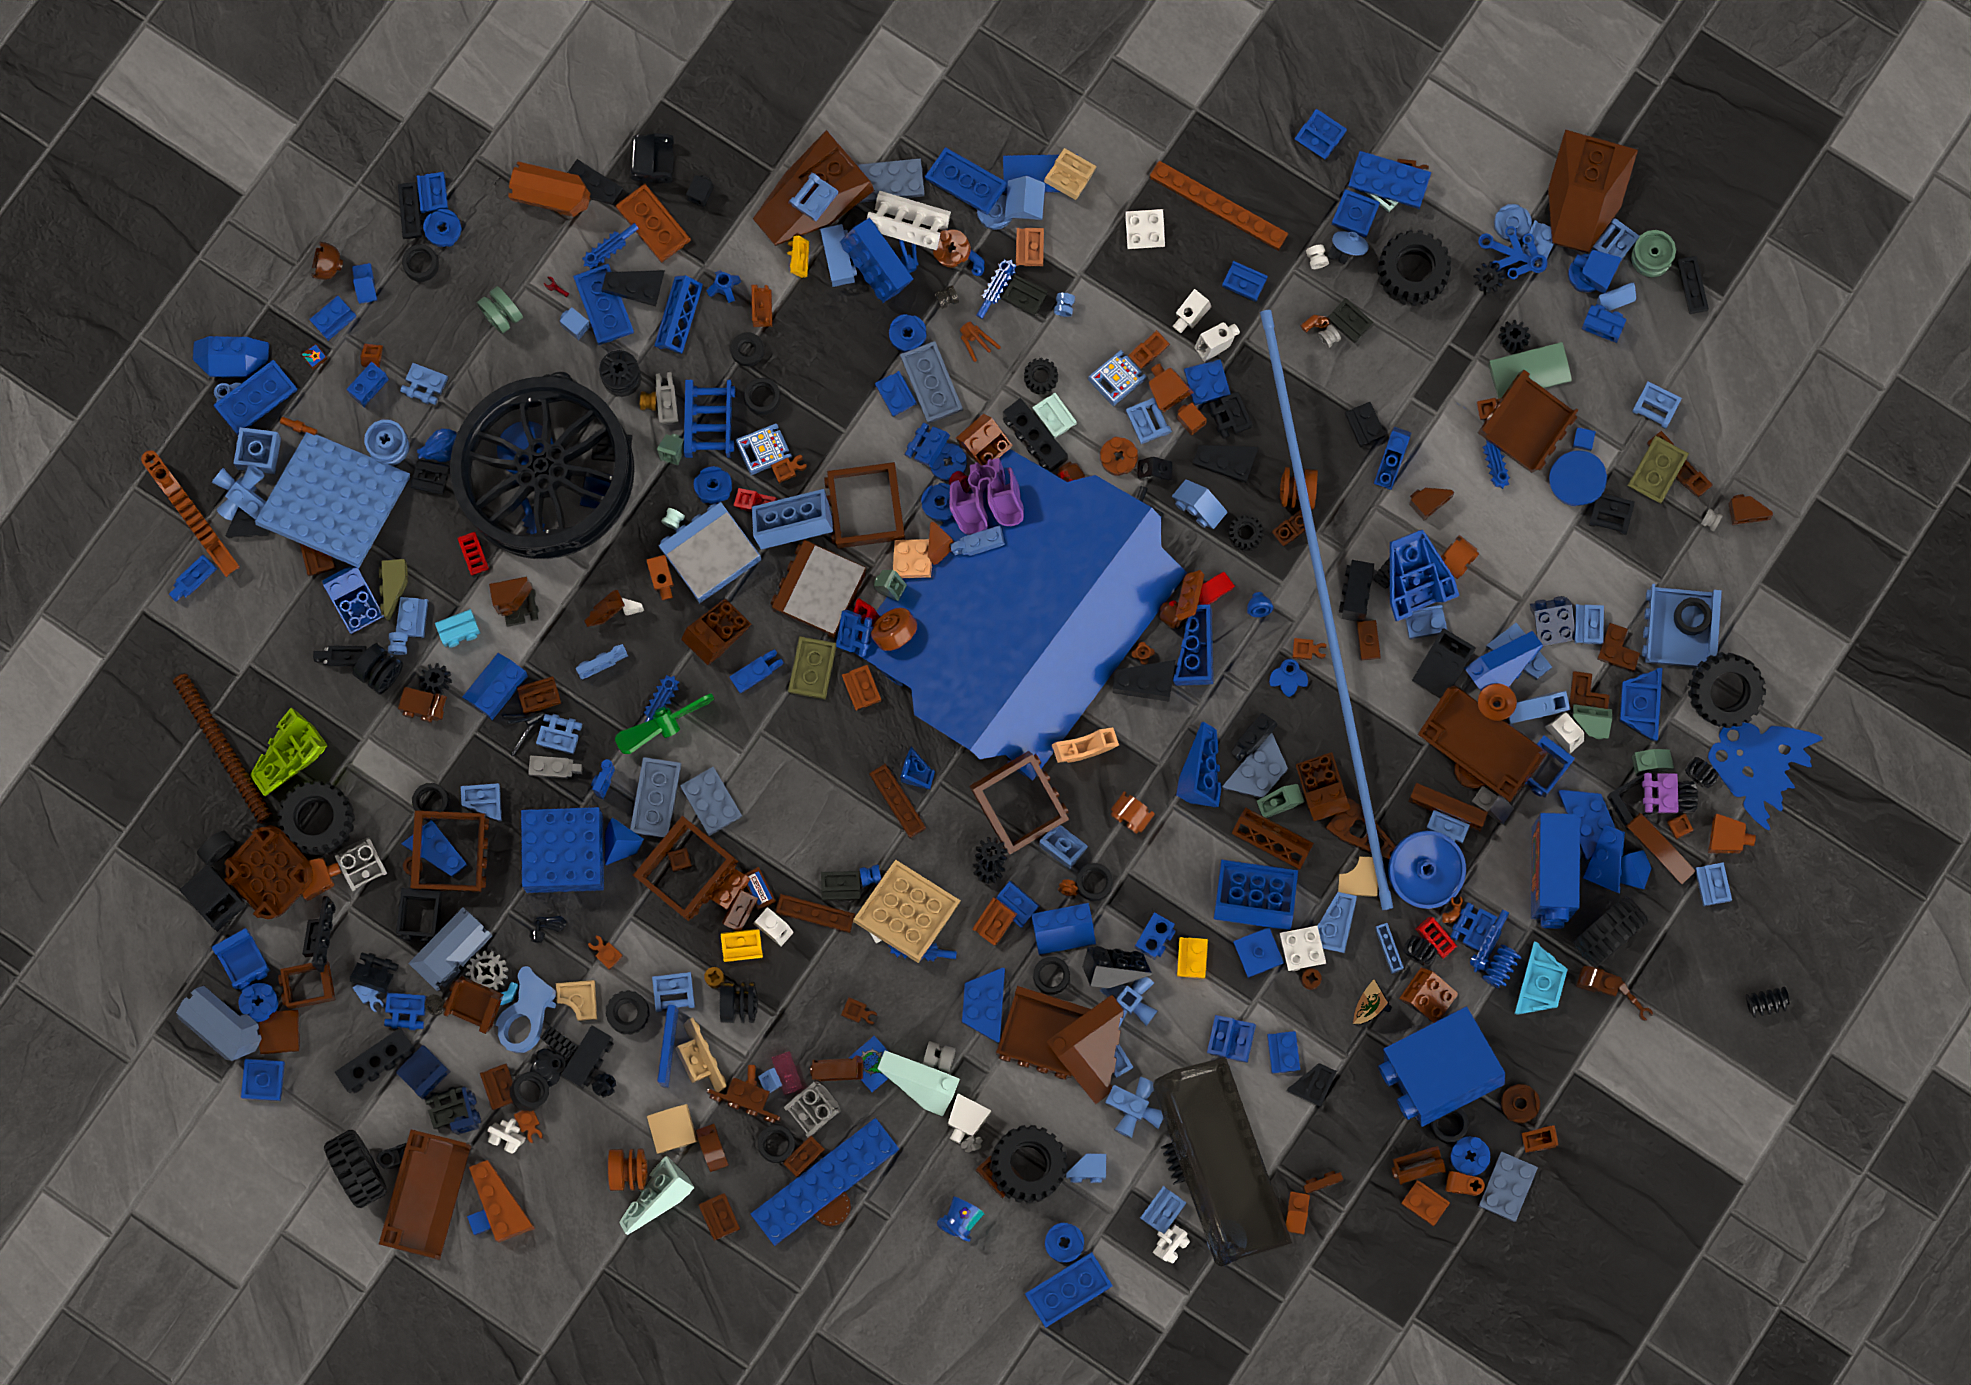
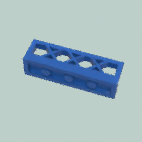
[654,275,703,354]

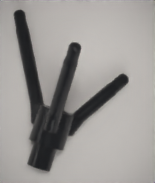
[502,710,545,756]

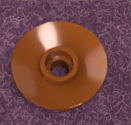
[1478,684,1517,721]

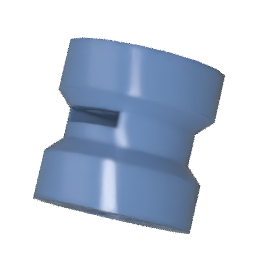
[1054,293,1075,317]
[388,632,408,655]

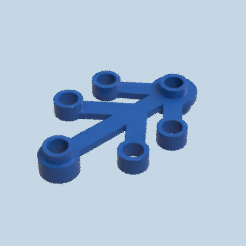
[1478,226,1548,280]

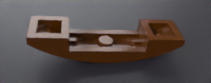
[1647,431,1713,498]

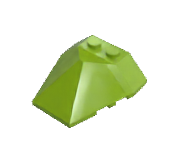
[250,708,328,796]

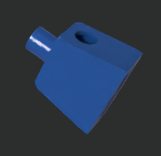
[1573,250,1622,294]

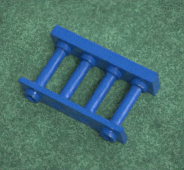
[684,380,735,458]

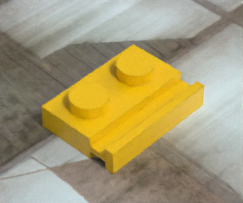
[721,929,763,962]
[1177,937,1208,979]

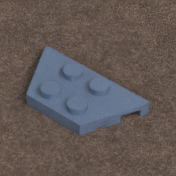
[1222,733,1288,798]

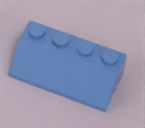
[752,489,833,549]

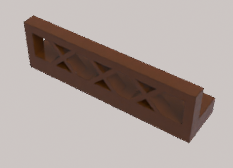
[1408,783,1488,831]
[1232,807,1314,869]

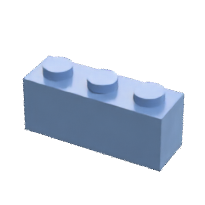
[820,224,857,287]

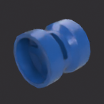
[859,864,881,887]

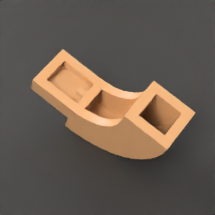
[1052,727,1119,763]

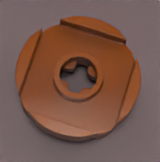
[933,230,971,268]
[1100,437,1138,476]

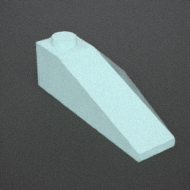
[877,1051,960,1116]
[619,1156,694,1235]

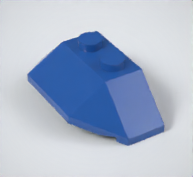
[193,336,269,377]

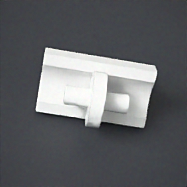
[487,1118,526,1154]
[1153,1224,1190,1263]

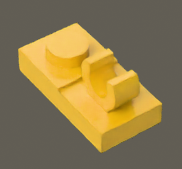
[787,236,809,278]

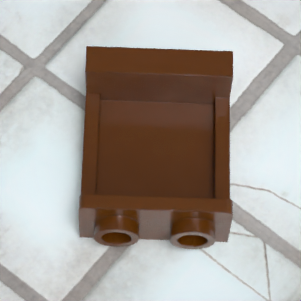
[443,976,504,1034]

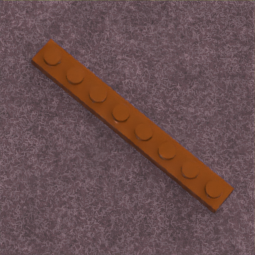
[1149,161,1288,251]

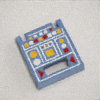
[1088,350,1147,406]
[735,424,792,475]

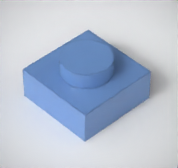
[758,1068,782,1093]

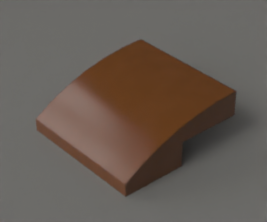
[259,1010,300,1054]

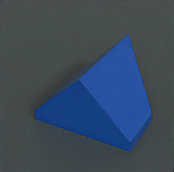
[901,746,935,789]
[605,818,644,865]
[1620,850,1651,889]

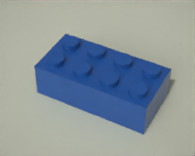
[840,218,913,303]

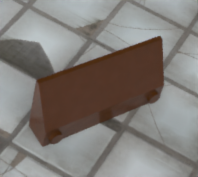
[1418,686,1548,802]
[379,1129,471,1260]

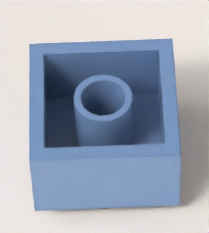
[233,427,281,474]

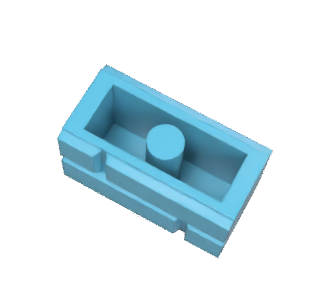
[435,609,480,648]

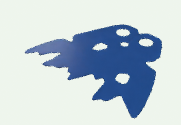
[1708,723,1822,830]

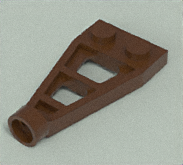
[1326,798,1396,861]

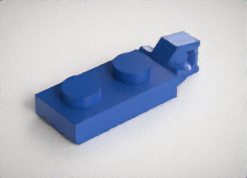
[169,555,217,602]

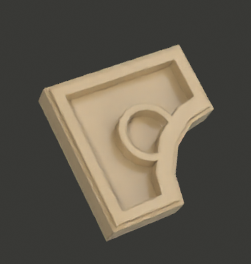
[1338,857,1378,897]
[556,980,597,1021]

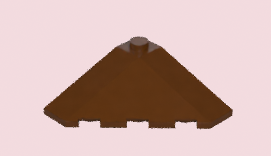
[1047,994,1124,1104]

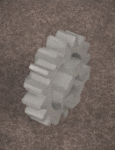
[466,951,509,991]

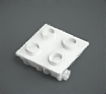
[1125,209,1165,249]
[1280,926,1326,971]

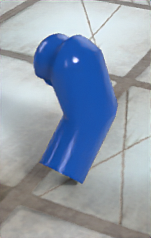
[968,249,985,276]

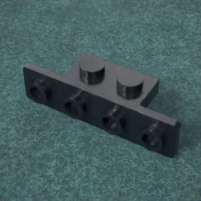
[302,896,336,972]

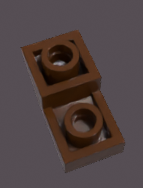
[1272,510,1315,546]

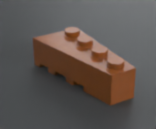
[469,1160,535,1243]

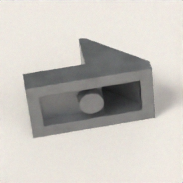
[1471,786,1514,824]

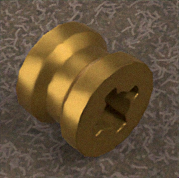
[640,391,657,411]
[704,967,725,988]

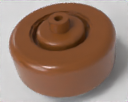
[871,608,917,651]

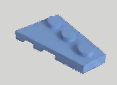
[1486,623,1552,680]
[1317,892,1357,953]

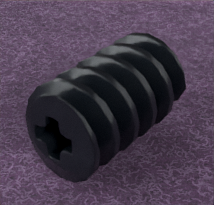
[1746,986,1790,1018]
[1161,1141,1196,1185]

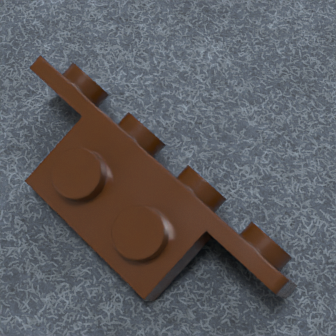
[707,1077,781,1124]

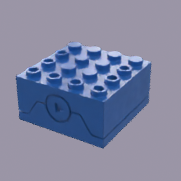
[521,807,604,893]

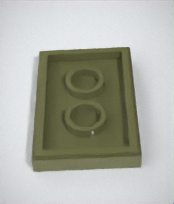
[1628,435,1689,504]
[788,636,837,700]

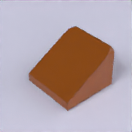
[360,344,383,368]

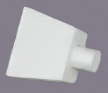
[1172,289,1212,333]
[1194,322,1240,363]
[1545,712,1584,754]
[753,907,794,947]
[948,1094,991,1144]

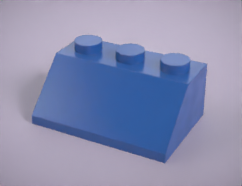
[462,653,528,720]
[1031,903,1096,955]

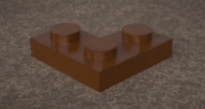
[1597,623,1640,672]
[1569,671,1609,711]

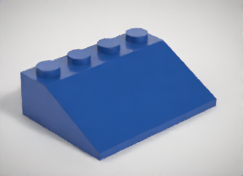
[1214,860,1298,930]

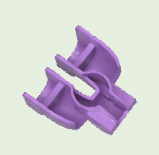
[950,458,1024,535]

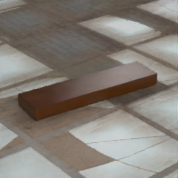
[869,764,926,838]
[775,894,855,933]

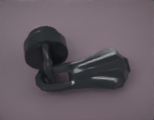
[529,915,566,943]

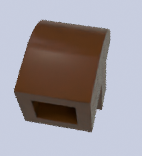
[1576,966,1622,997]
[696,1124,729,1172]

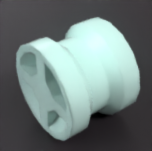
[661,508,685,530]

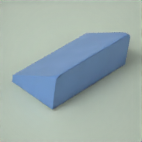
[1597,283,1636,311]

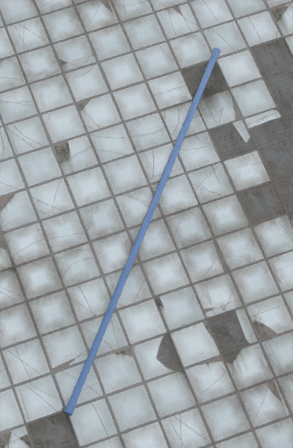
[1260,310,1393,910]

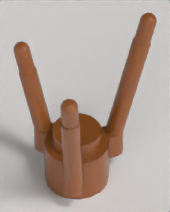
[960,322,1001,362]

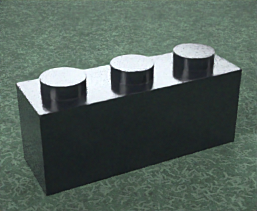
[561,1025,614,1089]

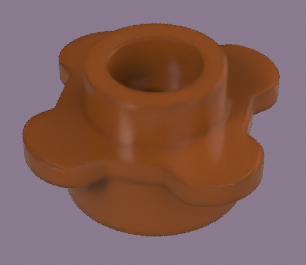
[1132,642,1155,665]
[1058,879,1078,896]

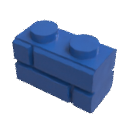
[1582,304,1626,343]

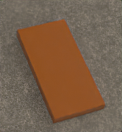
[616,184,691,263]

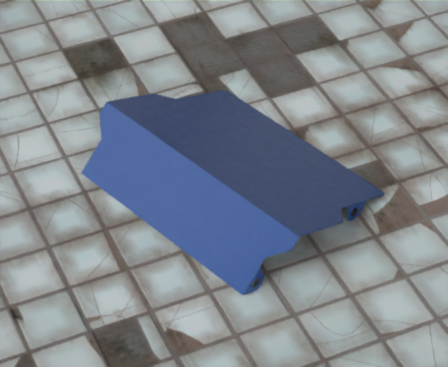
[854,449,1187,781]

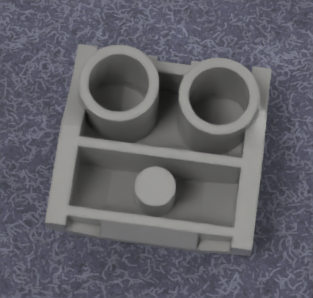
[335,837,387,891]
[784,1081,841,1138]

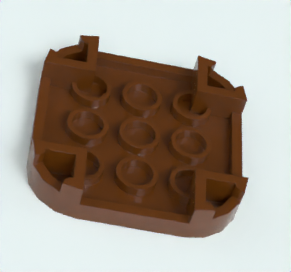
[224,825,313,919]

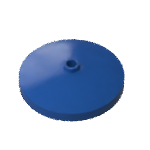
[1388,830,1466,909]

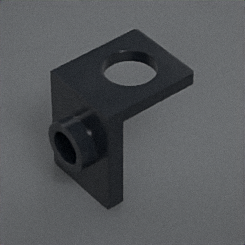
[1137,456,1172,481]

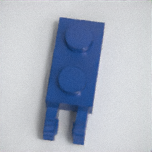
[729,649,784,693]

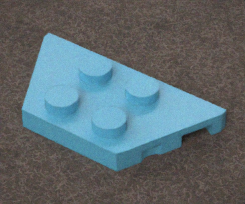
[1514,941,1568,1015]

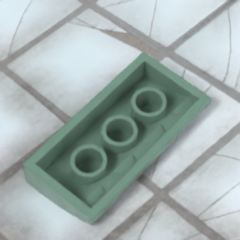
[1488,342,1572,399]

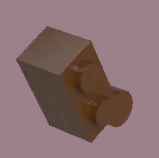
[398,687,447,723]

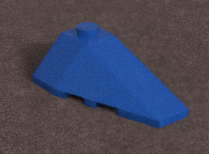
[1465,631,1543,691]

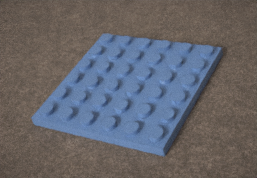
[255,432,410,568]

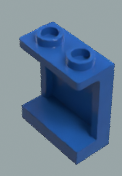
[212,928,271,990]

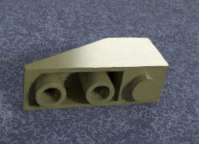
[379,559,408,621]

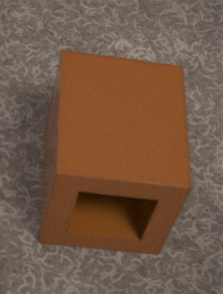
[1177,402,1207,436]

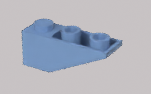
[1508,691,1570,724]

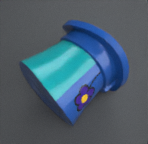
[937,1196,985,1242]

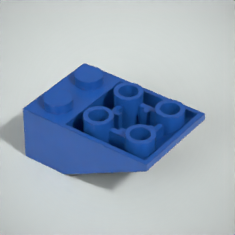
[322,565,384,634]

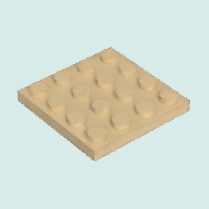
[853,860,961,963]

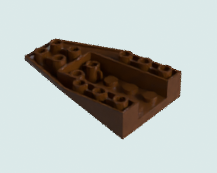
[753,130,875,246]
[1548,130,1638,253]

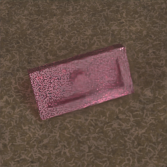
[772,1051,803,1095]

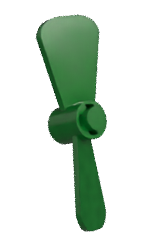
[615,694,715,754]

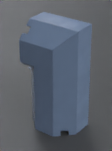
[408,908,492,992]
[176,986,262,1061]

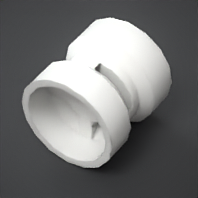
[1306,245,1329,269]

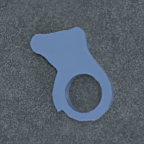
[495,966,556,1053]

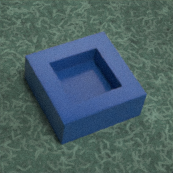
[1573,427,1596,451]
[467,1210,491,1235]

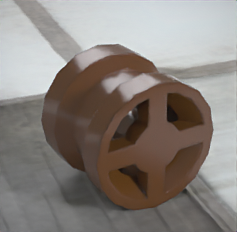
[1301,969,1322,990]

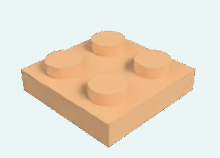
[893,539,932,578]

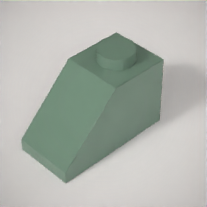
[657,434,684,465]
[874,570,907,601]
[1573,704,1612,739]
[1632,749,1674,775]
[1257,784,1305,818]

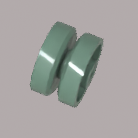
[1631,230,1676,278]
[476,286,523,334]

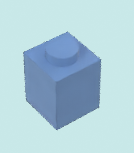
[560,307,591,340]

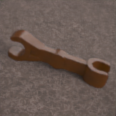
[1618,980,1653,1021]

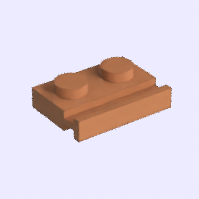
[1016,228,1044,266]

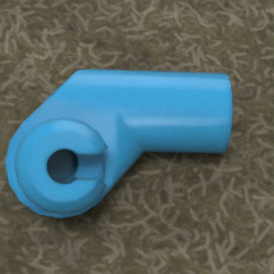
[500,982,520,1005]

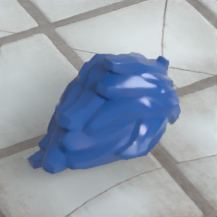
[417,429,457,462]

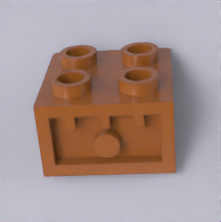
[1399,967,1458,1023]

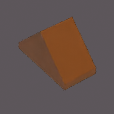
[928,522,954,565]
[1522,1125,1558,1153]

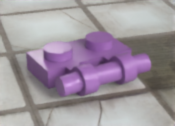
[1642,773,1678,813]

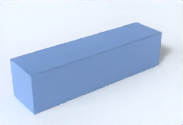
[1375,923,1404,974]

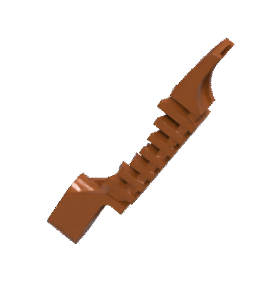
[141,451,240,577]

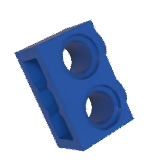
[346,362,389,407]
[1135,912,1176,960]

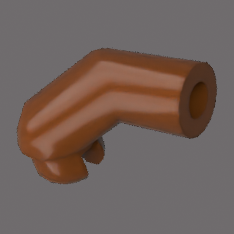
[1300,315,1329,333]

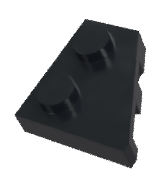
[225,507,270,539]
[1286,1063,1337,1108]

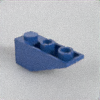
[1374,427,1412,490]

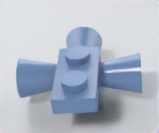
[212,465,266,520]
[1100,977,1158,1028]
[1105,1077,1166,1138]

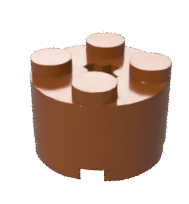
[1441,535,1479,579]
[1110,791,1155,834]

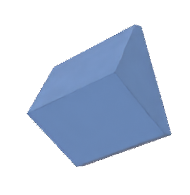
[1005,176,1045,220]
[1039,825,1088,870]

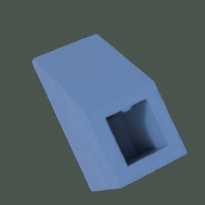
[1066,1154,1106,1183]

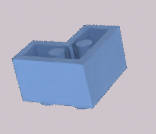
[1172,479,1227,529]

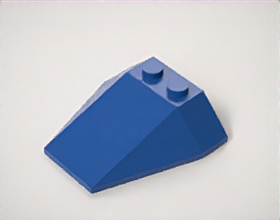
[1390,530,1459,621]

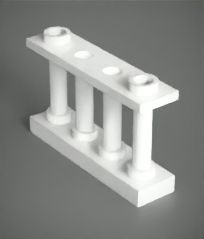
[867,191,951,250]

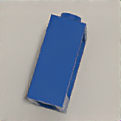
[1524,735,1575,797]

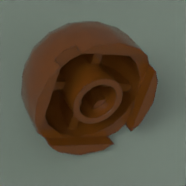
[311,241,343,280]

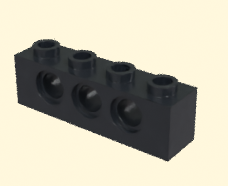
[1002,398,1068,472]
[335,1028,415,1094]

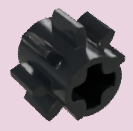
[592,1072,616,1098]

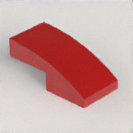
[734,488,778,512]
[1198,572,1235,605]

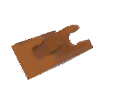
[751,285,772,327]

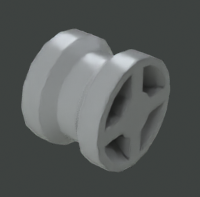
[1318,325,1341,348]
[1700,508,1723,532]

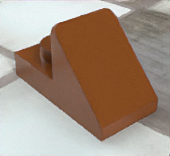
[1284,1192,1310,1234]

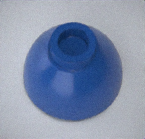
[1247,592,1274,617]

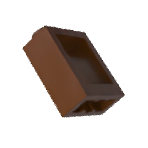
[278,961,336,1009]

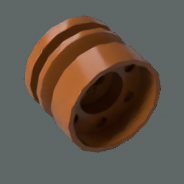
[1280,467,1318,510]
[608,1148,648,1191]

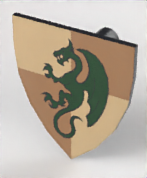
[1353,979,1392,1024]

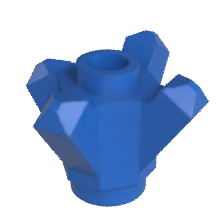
[706,270,742,303]

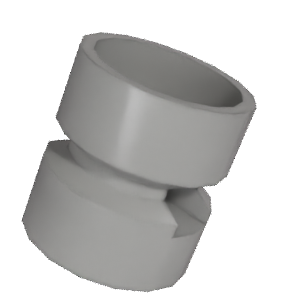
[923,1041,956,1073]

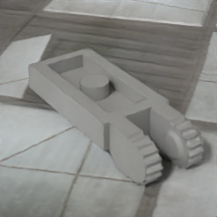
[655,372,679,425]

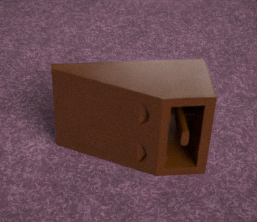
[681,599,752,665]
[1296,752,1351,821]

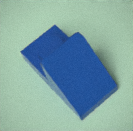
[352,263,378,304]

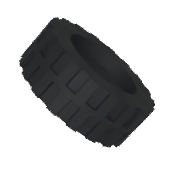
[606,990,650,1035]

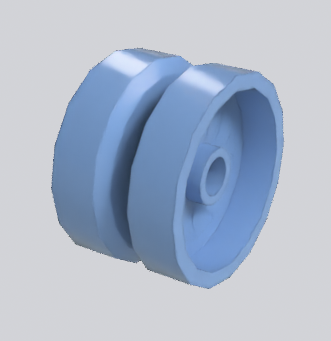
[364,420,410,466]

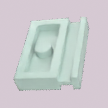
[1033,393,1077,438]

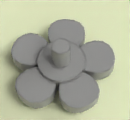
[960,1136,983,1152]

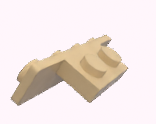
[675,1017,727,1093]

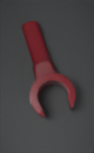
[544,277,569,297]

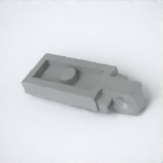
[528,756,583,779]

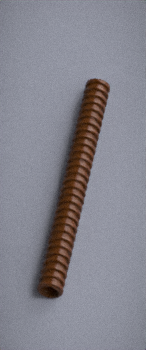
[172,674,273,824]

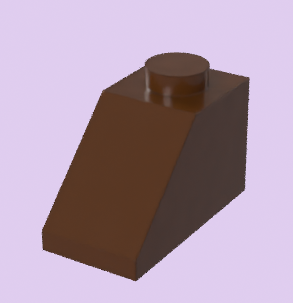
[1409,487,1454,521]
[1728,494,1773,525]

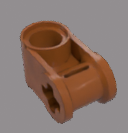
[1445,1171,1485,1196]

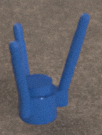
[899,239,918,273]

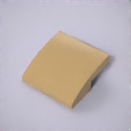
[1044,148,1096,200]
[647,1104,698,1154]

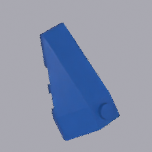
[1176,722,1221,807]

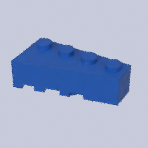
[1173,605,1214,686]

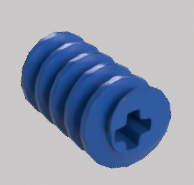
[1482,945,1521,988]

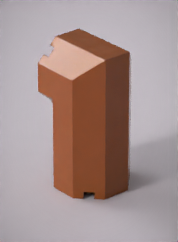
[508,162,590,217]

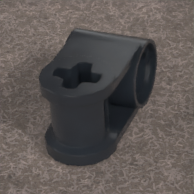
[377,1143,407,1170]

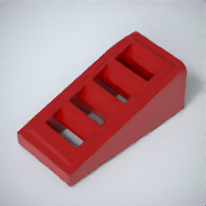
[457,532,489,576]
[1415,917,1457,959]

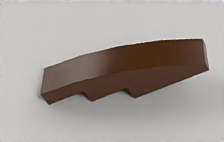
[1626,813,1695,884]

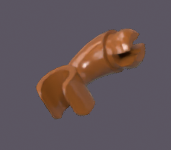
[1442,896,1463,924]

